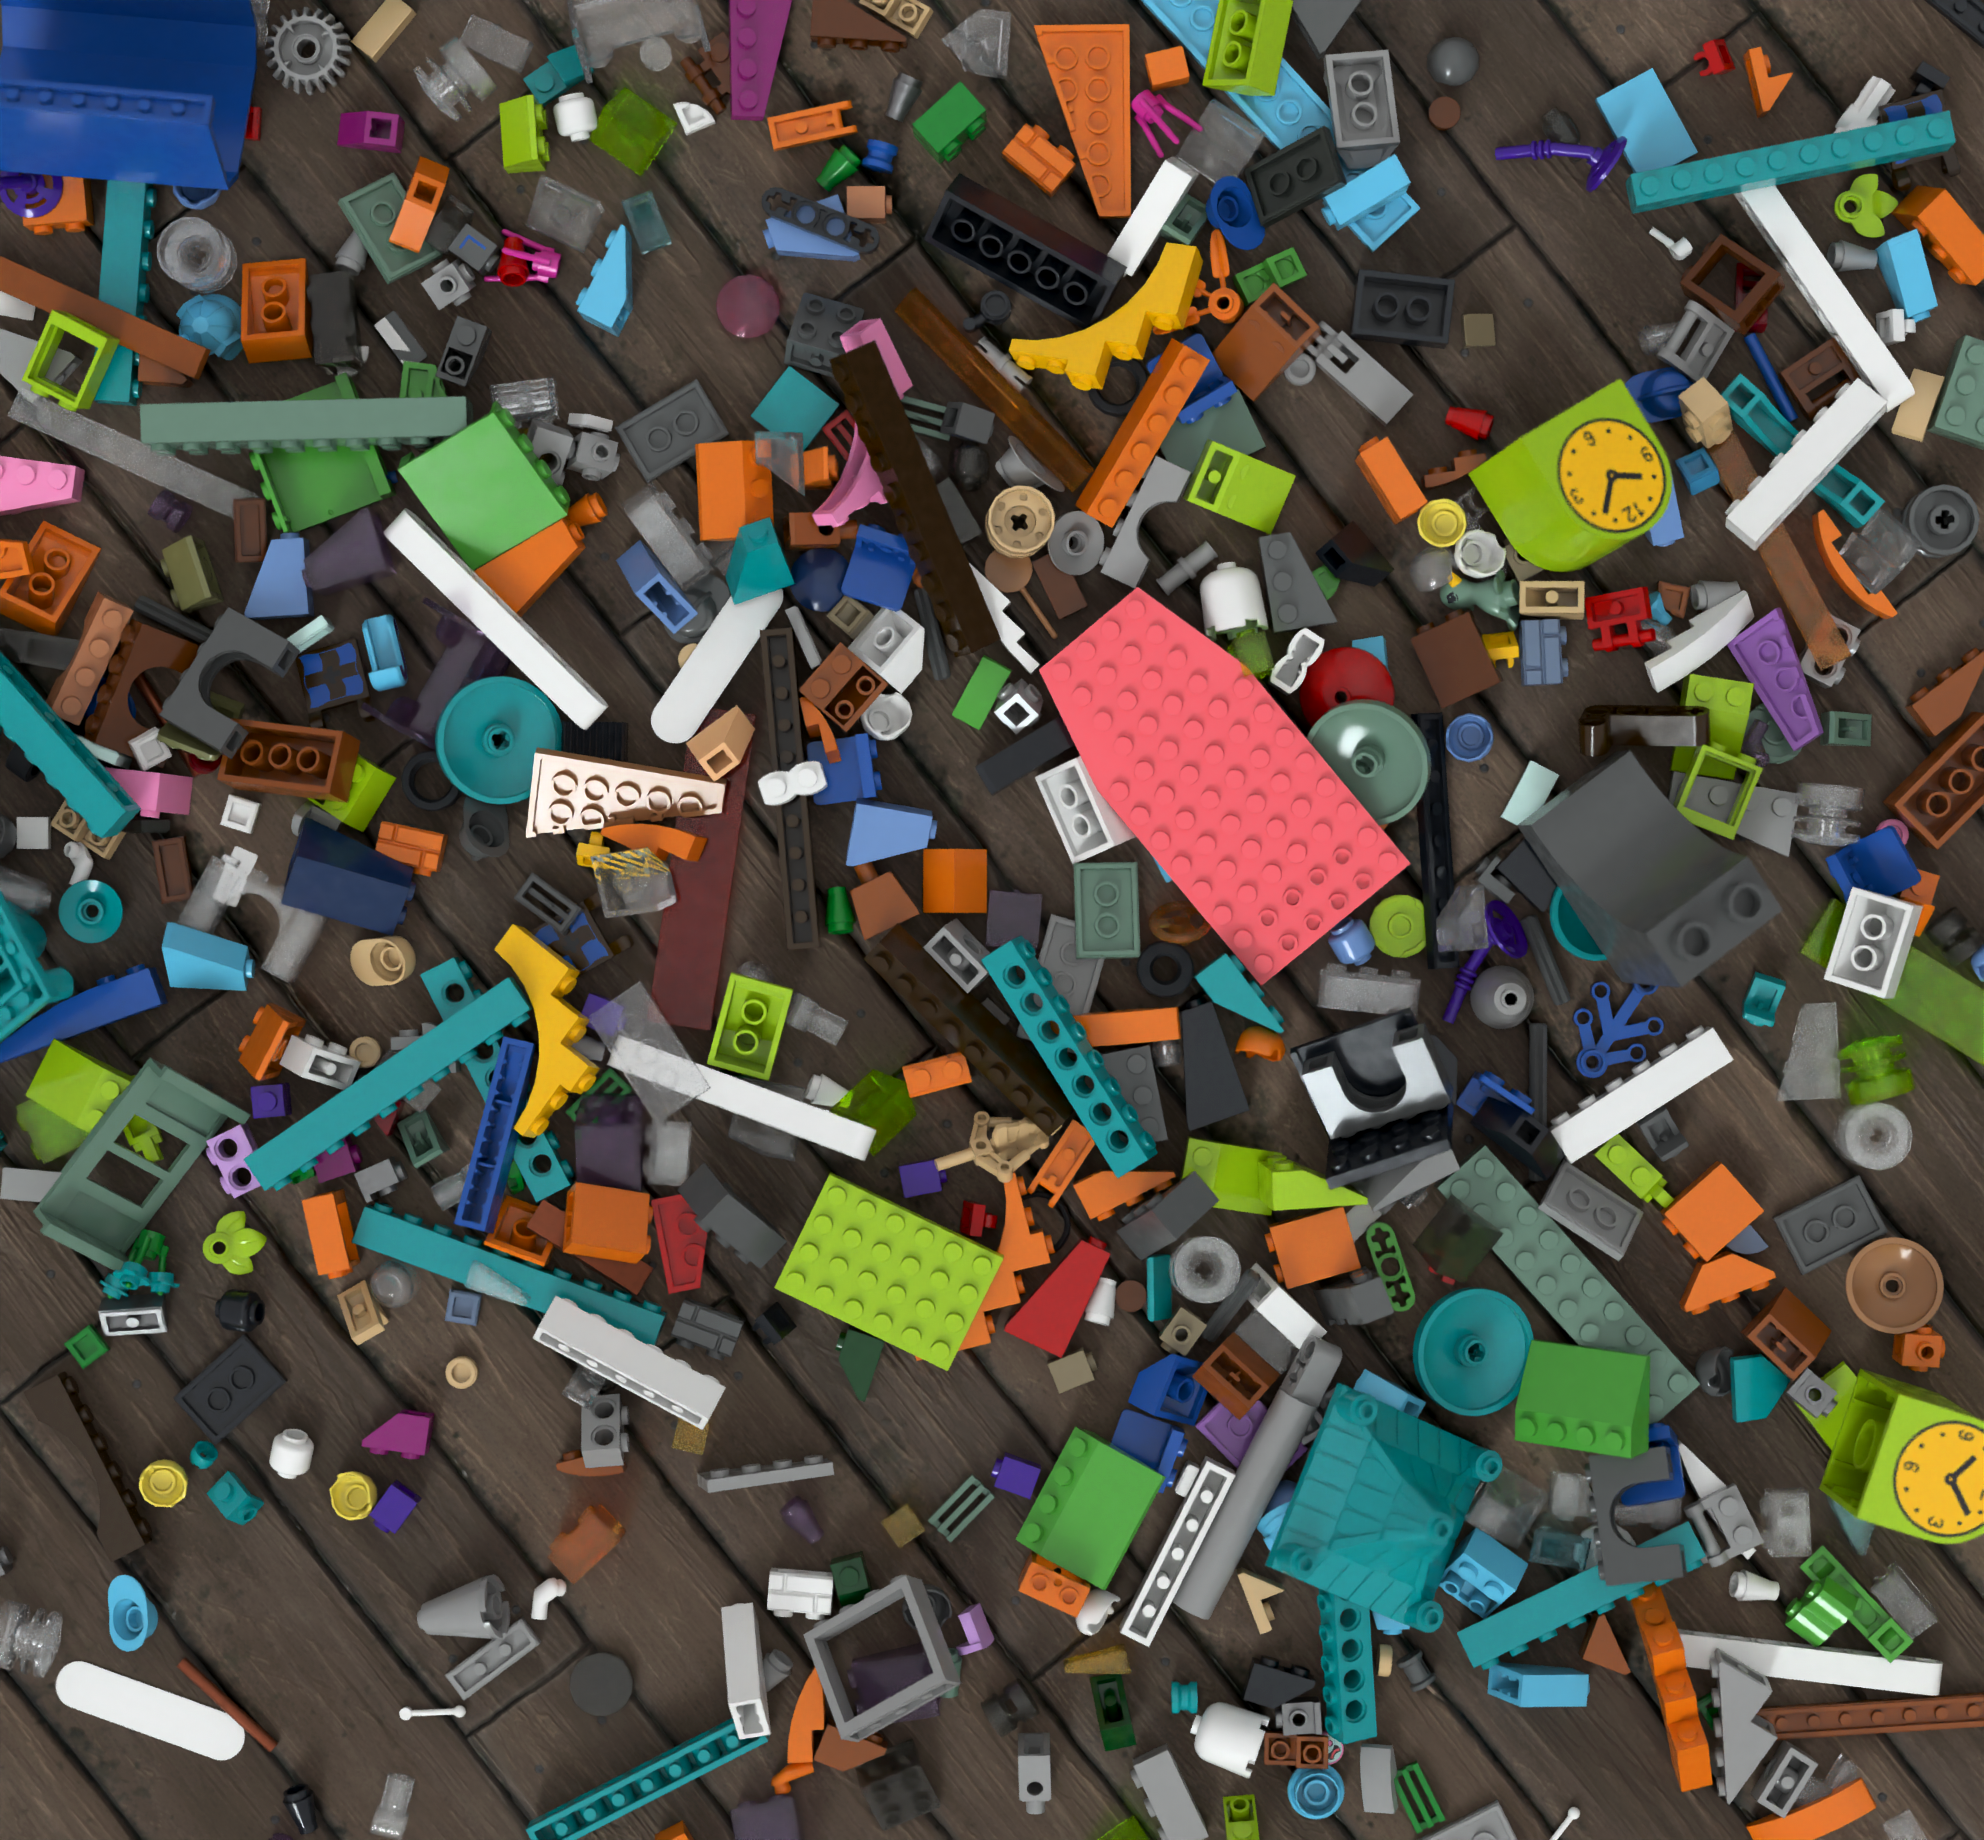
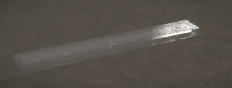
[7,387,259,519]

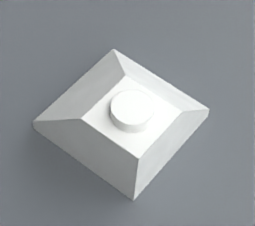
[848,608,925,694]

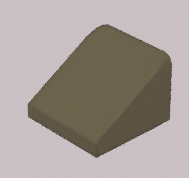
[1461,314,1496,349]
[827,595,874,640]

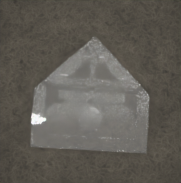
[941,8,1012,78]

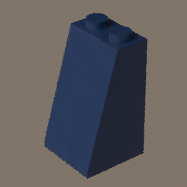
[280,817,416,936]

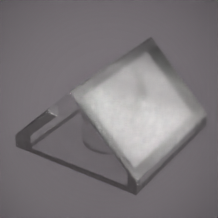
[526,174,605,253]

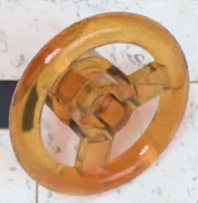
[1148,901,1211,946]

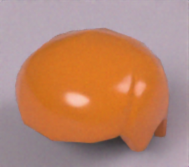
[1234,1026,1285,1062]

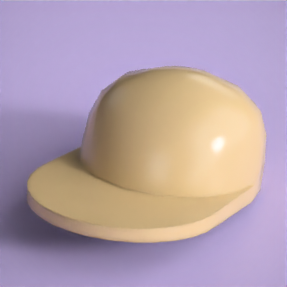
[350,935,416,986]

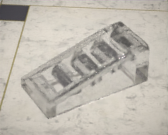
[464,1260,531,1307]

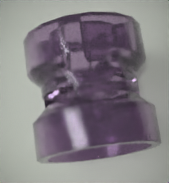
[148,489,193,533]

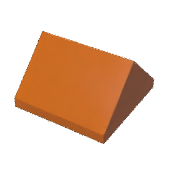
[923,849,987,913]
[484,1195,555,1267]

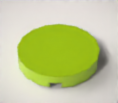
[1369,895,1426,958]

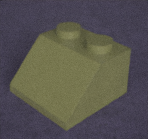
[160,535,224,613]

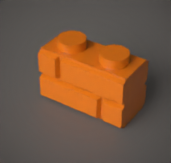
[1002,123,1076,198]
[375,821,448,877]
[902,1051,973,1098]

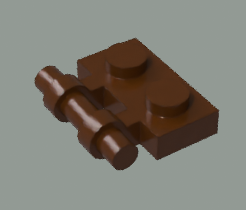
[680,31,730,115]

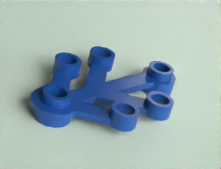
[1572,981,1664,1078]

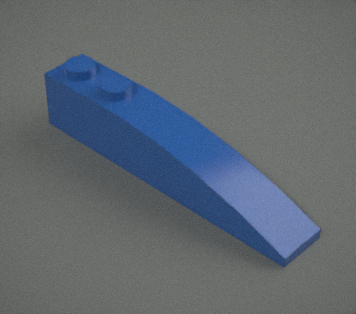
[0,964,168,1063]
[454,1036,535,1234]

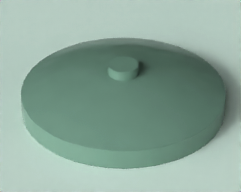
[1307,699,1431,825]

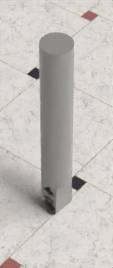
[1172,1335,1342,1619]

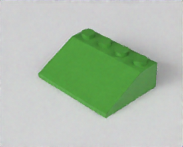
[1515,1339,1650,1459]
[1015,1427,1166,1590]

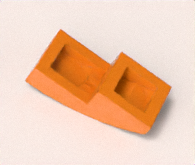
[799,697,842,764]

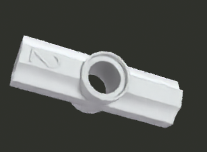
[1834,75,1896,133]

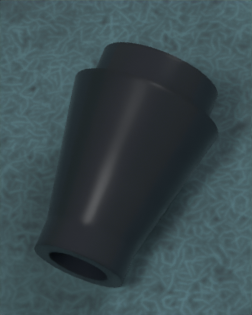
[283,1784,318,1835]

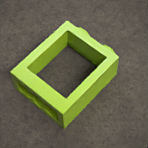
[22,310,120,412]
[1673,741,1763,840]

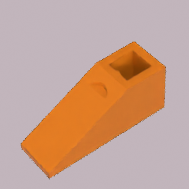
[793,447,839,490]
[1073,1169,1176,1221]

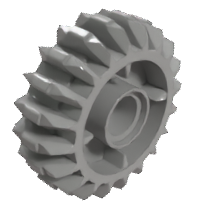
[265,7,352,95]

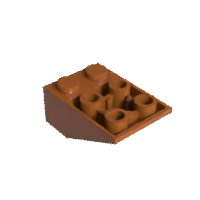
[1212,283,1321,402]

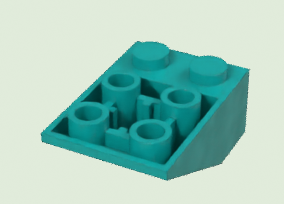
[1193,953,1284,1034]

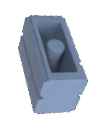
[1518,619,1568,686]

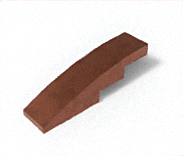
[526,1200,653,1296]

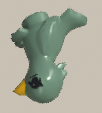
[1440,569,1521,632]

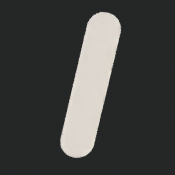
[651,589,783,743]
[56,1661,245,1760]

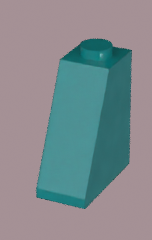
[725,517,795,605]

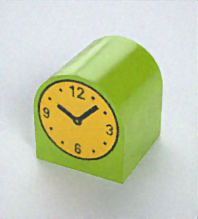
[1468,378,1672,572]
[1819,1368,1984,1544]

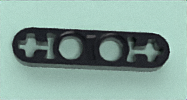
[761,187,880,255]

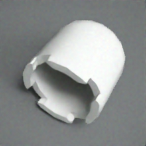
[1200,562,1268,641]
[1190,1702,1270,1779]

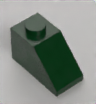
[835,1326,885,1402]
[830,1551,878,1615]
[1090,1671,1137,1752]

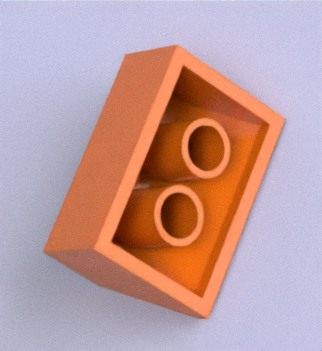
[695,440,774,541]

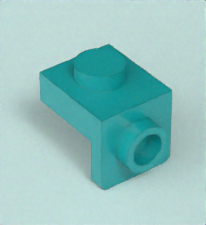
[1742,971,1786,1027]
[206,1471,264,1525]

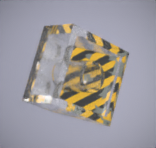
[590,847,678,918]

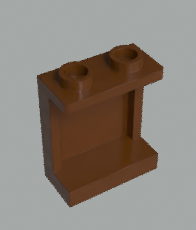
[1410,608,1504,709]

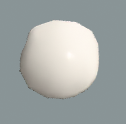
[1454,529,1506,579]
[860,692,913,741]
[1076,1588,1120,1636]

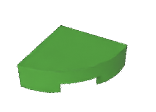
[1312,565,1341,600]

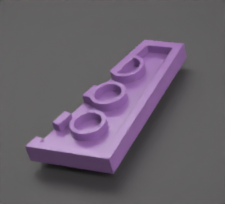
[1727,608,1824,751]

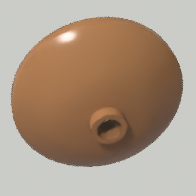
[1845,1237,1944,1334]

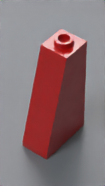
[1004,1236,1111,1358]

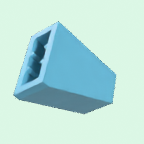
[1321,154,1411,230]
[1875,229,1938,323]
[162,922,255,991]
[1487,1662,1590,1707]

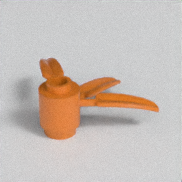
[1153,229,1244,335]

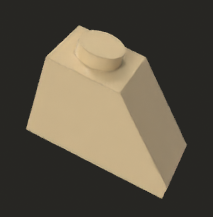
[1519,581,1585,620]

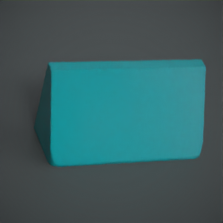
[1146,1254,1172,1321]

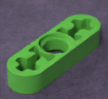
[1365,1221,1415,1312]

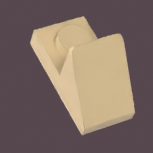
[337,1280,388,1346]
[1236,1567,1285,1635]

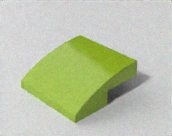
[1794,1361,1857,1451]

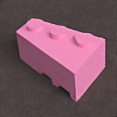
[104,767,193,818]

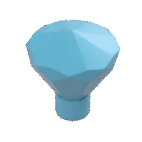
[1649,591,1672,627]

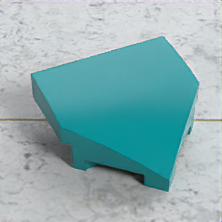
[1730,1354,1790,1423]

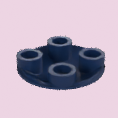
[790,548,849,612]

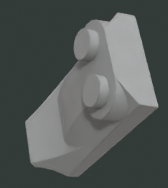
[1323,49,1400,170]

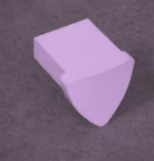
[956,1603,994,1656]

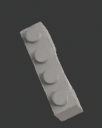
[1099,456,1192,589]

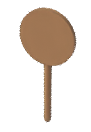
[985,550,1058,639]

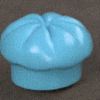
[1287,1765,1345,1819]

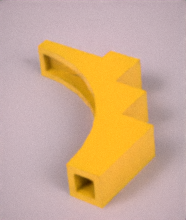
[1009,242,1203,391]
[494,924,600,1138]

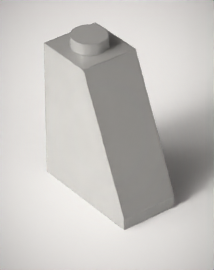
[0,328,83,407]

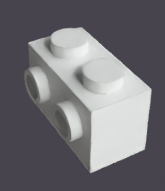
[279,1034,361,1090]

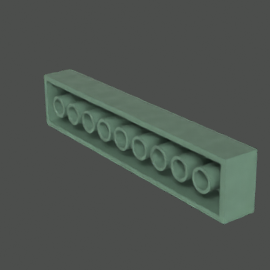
[140,396,473,456]
[1434,1143,1700,1424]

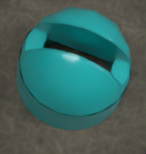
[189,1441,218,1469]

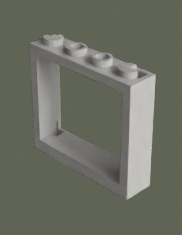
[803,1574,961,1742]

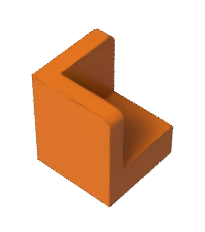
[1144,46,1190,92]

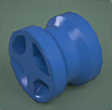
[861,139,898,174]

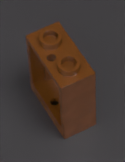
[1680,234,1785,336]

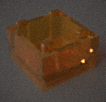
[547,1503,627,1585]

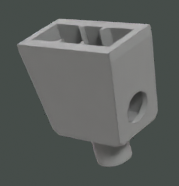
[1018,1732,1051,1814]

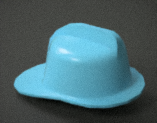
[108,1574,158,1652]

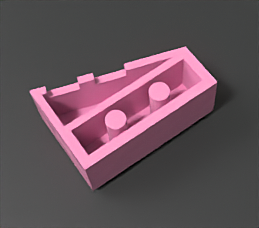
[0,456,85,516]

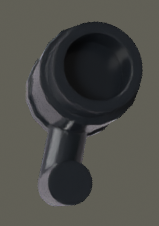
[963,290,1012,333]

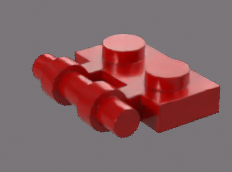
[1584,587,1656,653]

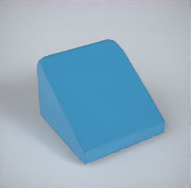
[1675,447,1720,496]

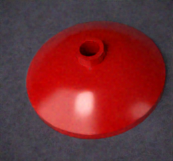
[1300,647,1395,727]

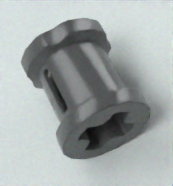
[1396,1649,1437,1692]

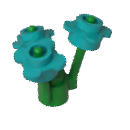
[99,1229,180,1300]

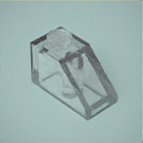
[1436,884,1489,952]

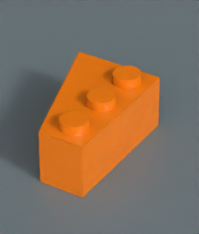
[1891,185,1984,286]

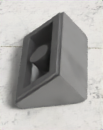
[98,1293,168,1337]

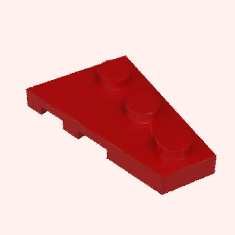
[651,1194,707,1294]

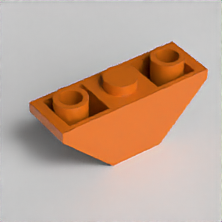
[389,156,450,254]
[1679,1251,1776,1315]

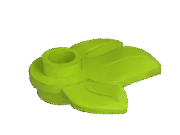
[1834,174,1898,238]
[202,1211,267,1275]

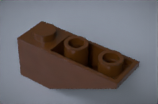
[810,0,907,53]

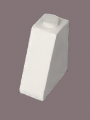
[1234,1262,1327,1350]

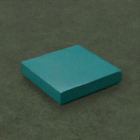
[751,366,840,453]

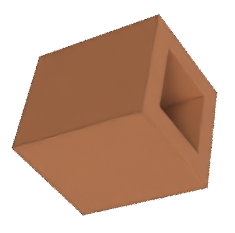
[847,186,893,223]

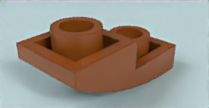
[1421,449,1486,491]
[556,1449,627,1476]
[1264,1730,1328,1769]

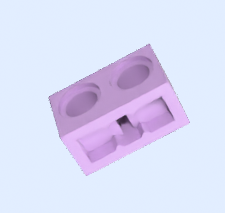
[206,1123,261,1198]

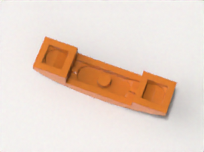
[1812,509,1898,619]
[1746,1777,1877,1840]

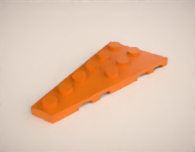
[1034,24,1131,219]

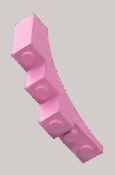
[812,318,913,527]

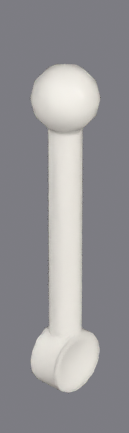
[399,1705,466,1720]
[1549,1807,1580,1840]

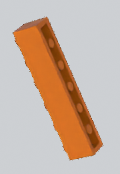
[1075,338,1210,528]

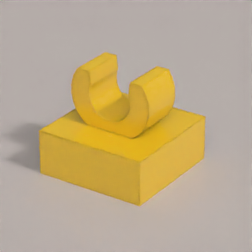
[1482,631,1519,668]
[576,831,611,871]

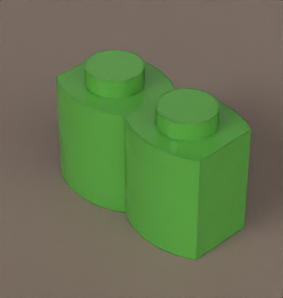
[1785,1576,1858,1648]

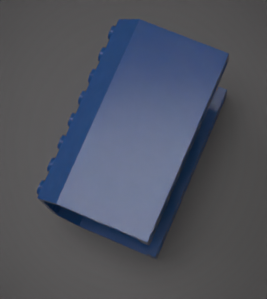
[0,0,257,190]

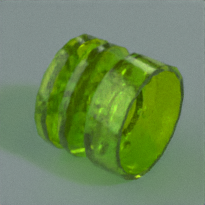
[1835,1035,1916,1105]

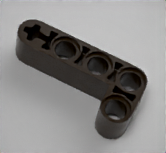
[1578,705,1711,757]

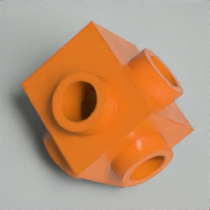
[1892,1324,1945,1372]

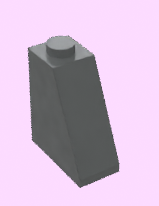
[1291,0,1363,60]

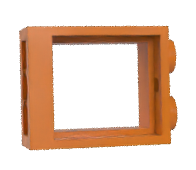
[302,1189,361,1279]
[1018,1550,1091,1618]

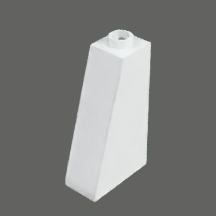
[1107,156,1200,277]
[721,1602,771,1740]

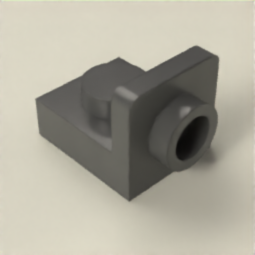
[1474,855,1515,904]

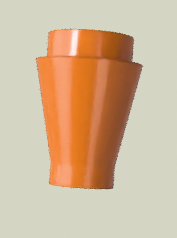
[559,492,608,527]

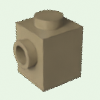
[1503,539,1545,583]
[1158,1304,1207,1356]

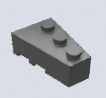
[1257,532,1338,635]
[1100,1044,1168,1142]
[677,1163,787,1269]
[1116,1171,1219,1261]
[1313,1265,1394,1326]

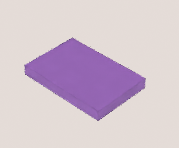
[1195,1400,1308,1470]

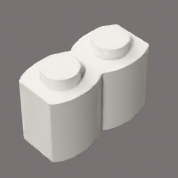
[1268,628,1324,695]
[758,761,828,806]

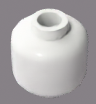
[553,92,598,142]
[269,1429,314,1479]

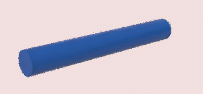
[1743,332,1799,422]

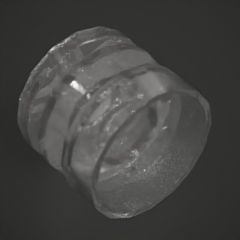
[413,35,498,123]
[157,217,237,293]
[1791,783,1865,847]
[1834,1100,1913,1170]
[1168,1236,1241,1304]
[0,1600,63,1679]

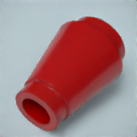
[497,237,529,287]
[1445,406,1495,441]

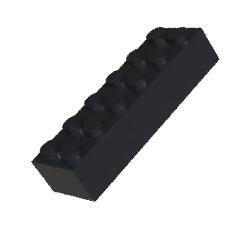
[924,173,1127,329]

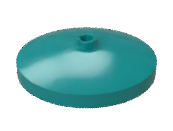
[435,676,562,804]
[1413,1287,1534,1416]

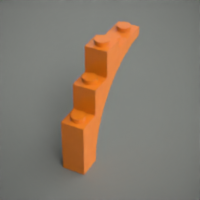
[915,1171,1055,1361]
[1630,1582,1713,1792]

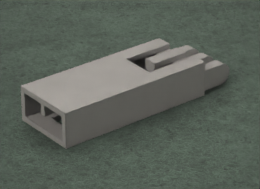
[1306,321,1413,426]

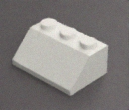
[1035,756,1136,864]
[1824,887,1923,999]

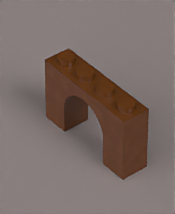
[84,618,200,768]

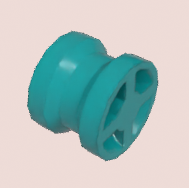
[1171,1681,1198,1714]

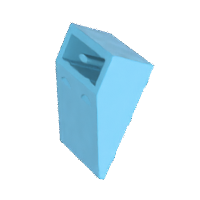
[576,224,633,337]

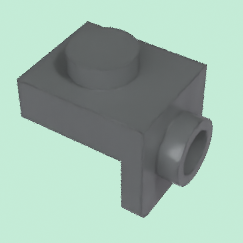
[1636,1105,1689,1162]

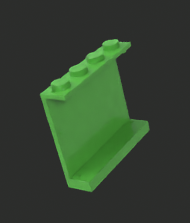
[249,372,396,533]
[398,401,570,571]

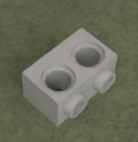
[1798,612,1861,689]
[581,1394,630,1468]

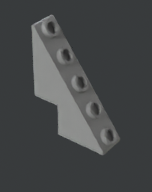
[1709,1648,1778,1805]

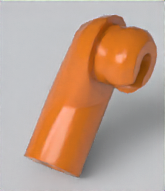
[771,1762,814,1796]

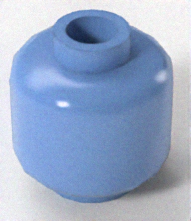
[1328,917,1376,966]

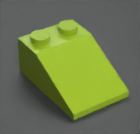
[1670,674,1754,780]
[707,972,793,1081]
[25,1038,134,1133]
[1180,1136,1282,1216]
[1258,1155,1368,1211]

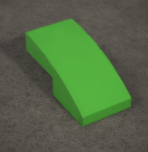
[1232,247,1307,307]
[952,655,1012,730]

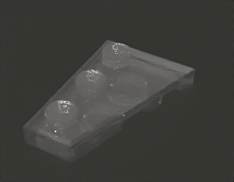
[1775,1002,1841,1101]

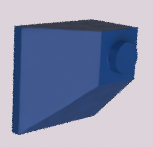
[1128,1353,1208,1426]

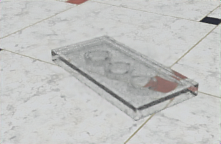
[587,981,711,1124]

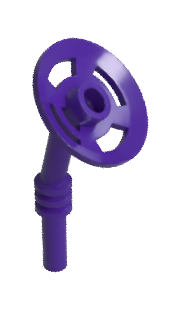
[1495,136,1627,193]
[0,171,63,218]
[1442,900,1528,1024]

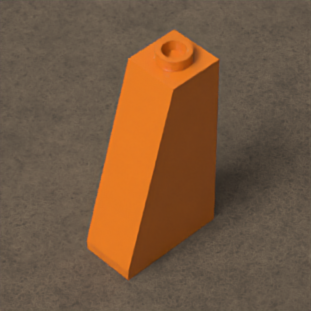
[474,519,586,617]

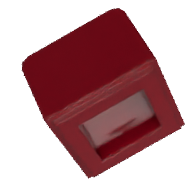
[373,1098,406,1136]

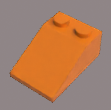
[241,258,313,363]
[0,520,101,640]
[238,1003,307,1081]

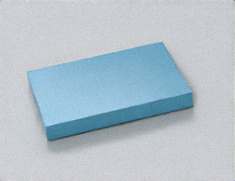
[1595,68,1698,173]

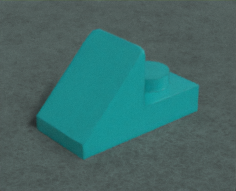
[523,45,595,107]

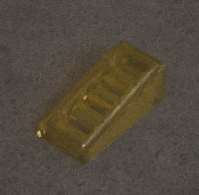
[1063,1643,1132,1674]

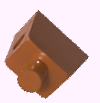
[782,512,858,551]
[850,862,921,940]

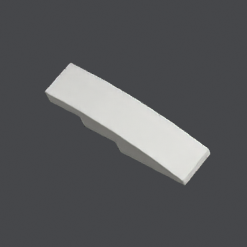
[969,563,1040,675]
[1644,590,1755,693]
[1678,1440,1756,1560]

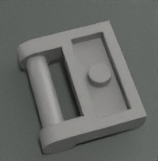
[1656,300,1735,383]
[1683,1483,1764,1567]

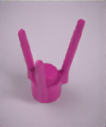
[1130,89,1203,158]
[484,229,562,283]

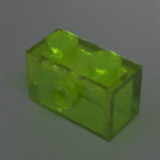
[1227,628,1275,680]

